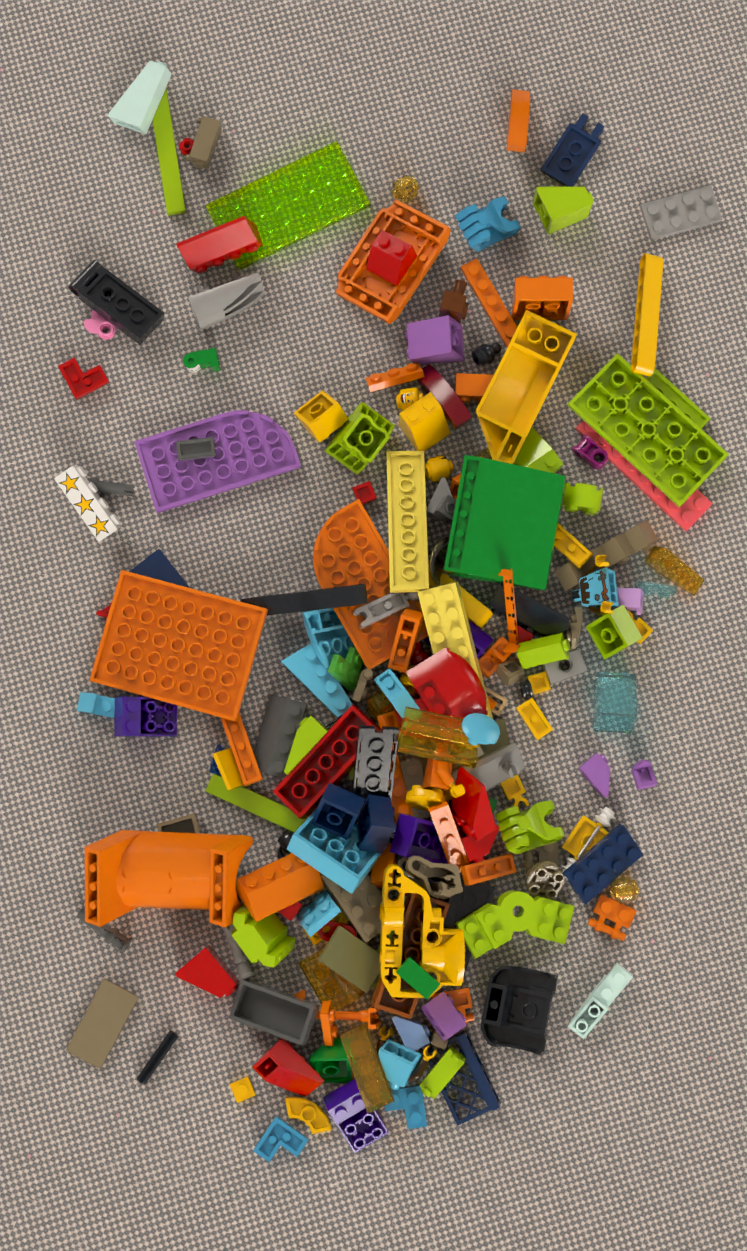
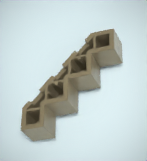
[555,520,659,591]

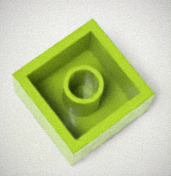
[585,605,643,660]

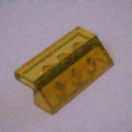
[398,707,479,768]

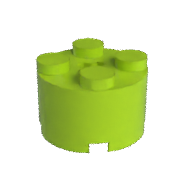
[562,483,603,516]

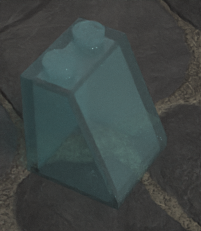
[593,671,638,733]

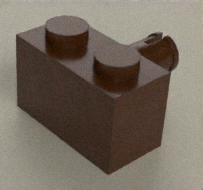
[439,279,469,323]

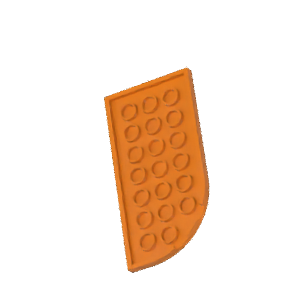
[313,499,429,670]

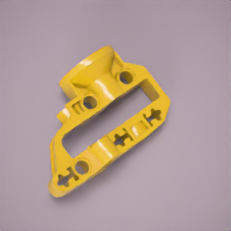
[379,864,465,998]

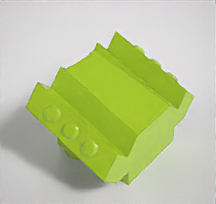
[325,402,395,475]
[232,905,296,968]

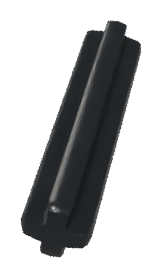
[137,1030,178,1084]

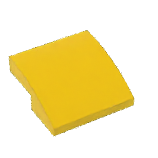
[212,748,244,790]

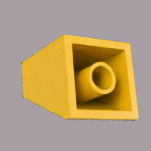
[398,392,451,452]

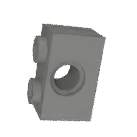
[542,648,587,685]

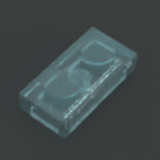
[635,581,677,599]

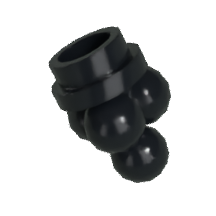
[472,343,502,366]

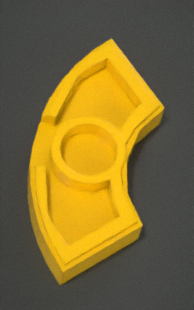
[285,1096,332,1134]

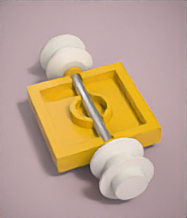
[561,807,616,872]

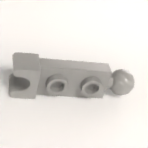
[353,592,419,629]

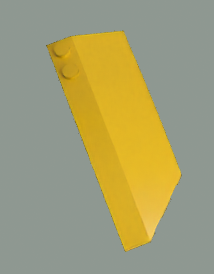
[476,310,577,464]

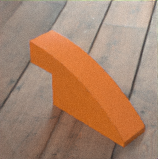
[506,89,530,152]

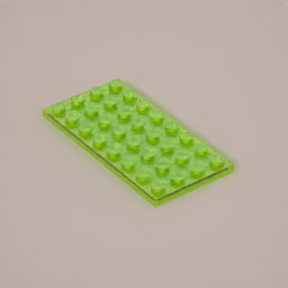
[205,141,371,271]

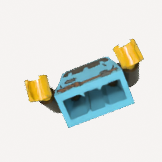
[572,555,619,616]
[374,1026,437,1090]

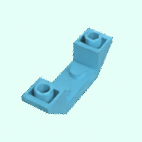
[374,668,424,726]

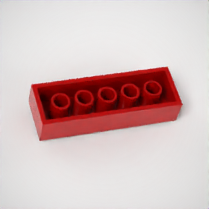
[273,705,381,819]

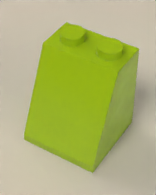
[532,187,594,235]

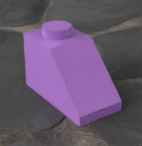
[577,753,610,798]

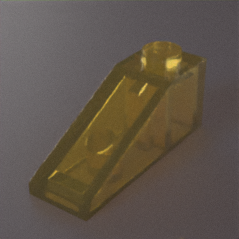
[644,546,704,596]

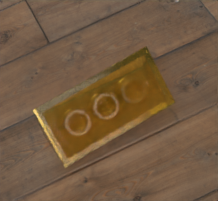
[340,1024,395,1113]

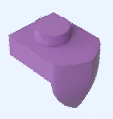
[631,759,657,790]

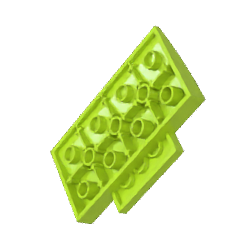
[567,353,729,507]

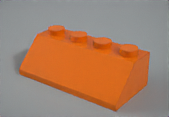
[236,853,324,922]

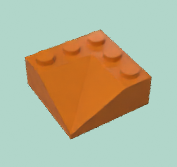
[511,275,573,320]

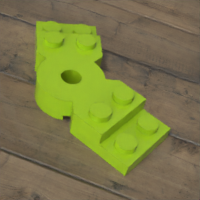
[455,890,575,959]

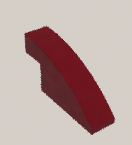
[417,364,472,430]

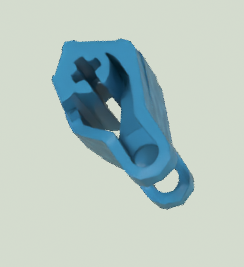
[455,196,521,252]

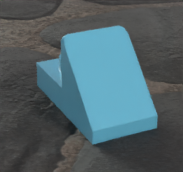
[77,692,115,718]

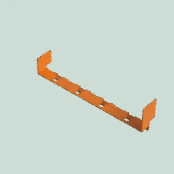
[498,568,520,653]

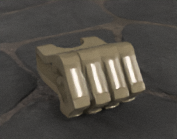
[396,856,463,899]

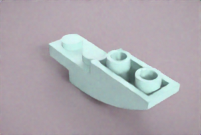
[568,963,633,1039]

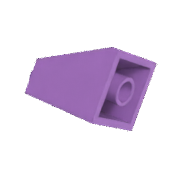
[405,315,465,364]

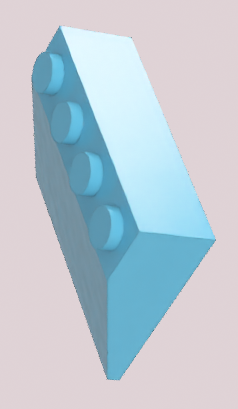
[287,809,387,894]

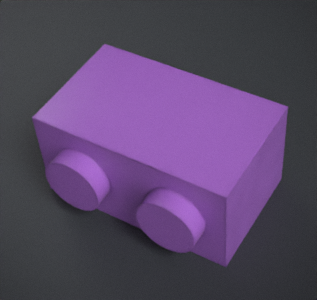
[421,991,466,1042]

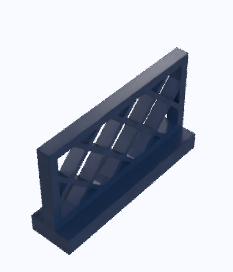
[428,1030,501,1126]

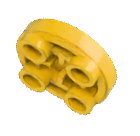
[406,785,446,811]

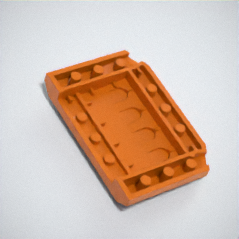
[336,199,451,324]

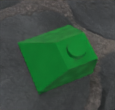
[310,1038,351,1084]

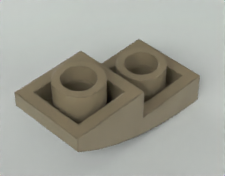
[566,606,583,650]

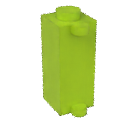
[516,633,570,669]
[419,1045,467,1099]

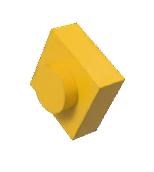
[230,1076,256,1103]

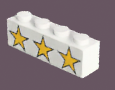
[54,464,121,542]

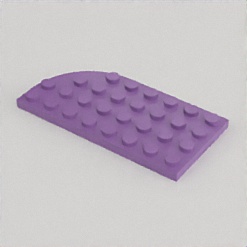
[134,410,302,514]

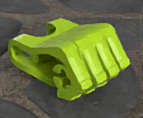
[496,801,565,854]

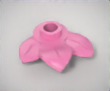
[83,310,116,340]

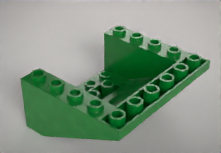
[444,455,566,591]

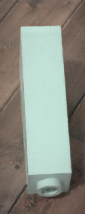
[108,61,172,134]

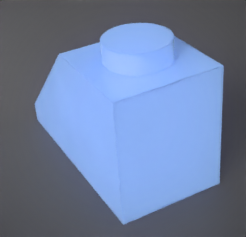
[390,1013,431,1051]

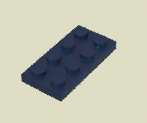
[562,824,643,905]

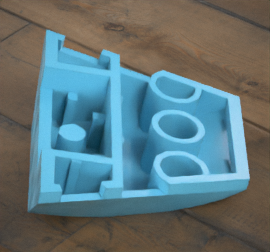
[302,608,353,668]

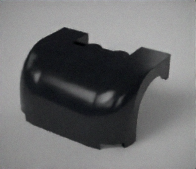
[481,966,558,1055]

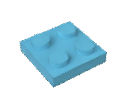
[296,891,341,937]

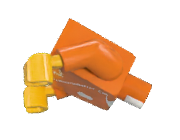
[422,746,465,801]

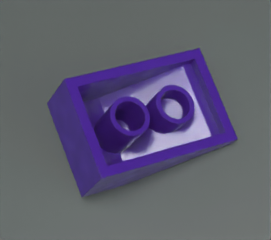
[390,813,448,864]

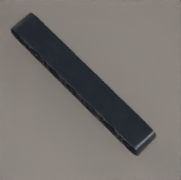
[240,584,368,616]

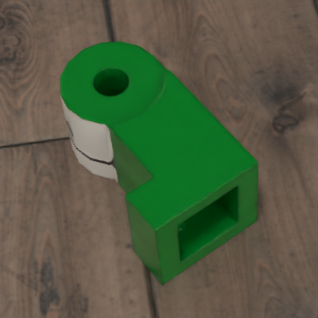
[183,348,221,373]

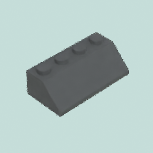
[254,695,308,779]

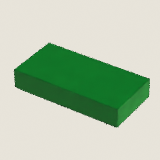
[396,956,440,999]

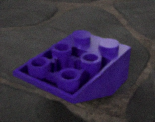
[114,696,177,737]
[323,1077,389,1153]

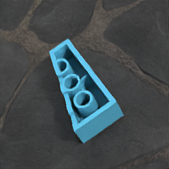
[281,644,352,719]

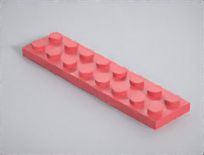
[575,420,713,531]

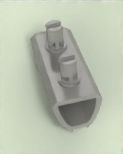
[188,269,265,330]
[449,743,525,798]

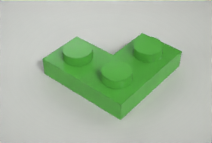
[327,647,364,690]

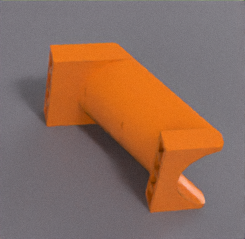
[84,830,253,928]

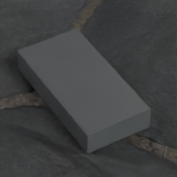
[176,437,216,461]

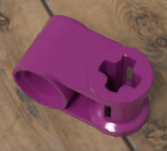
[571,435,608,470]

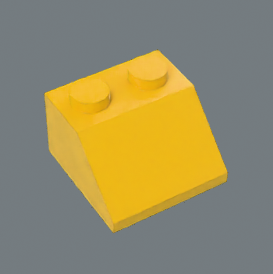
[293,390,349,443]

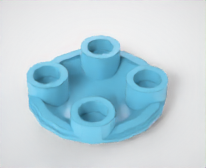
[461,713,500,745]

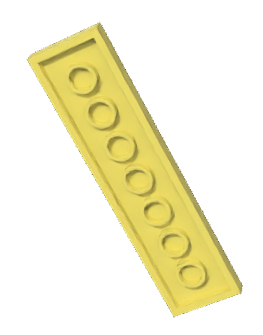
[386,450,429,593]

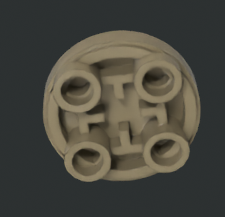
[525,861,565,899]

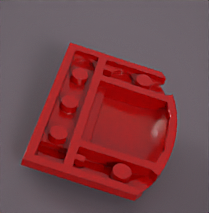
[406,647,488,739]

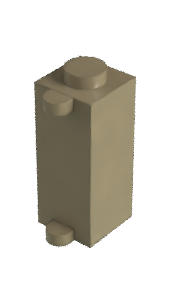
[185,116,222,169]

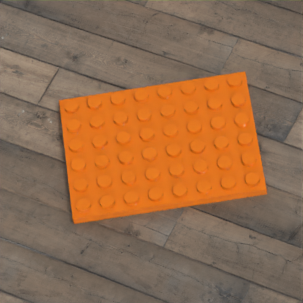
[89,570,268,722]

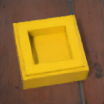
[527,671,551,695]

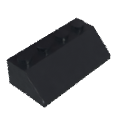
[488,583,571,637]

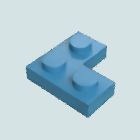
[382,1085,427,1129]
[253,1115,309,1162]

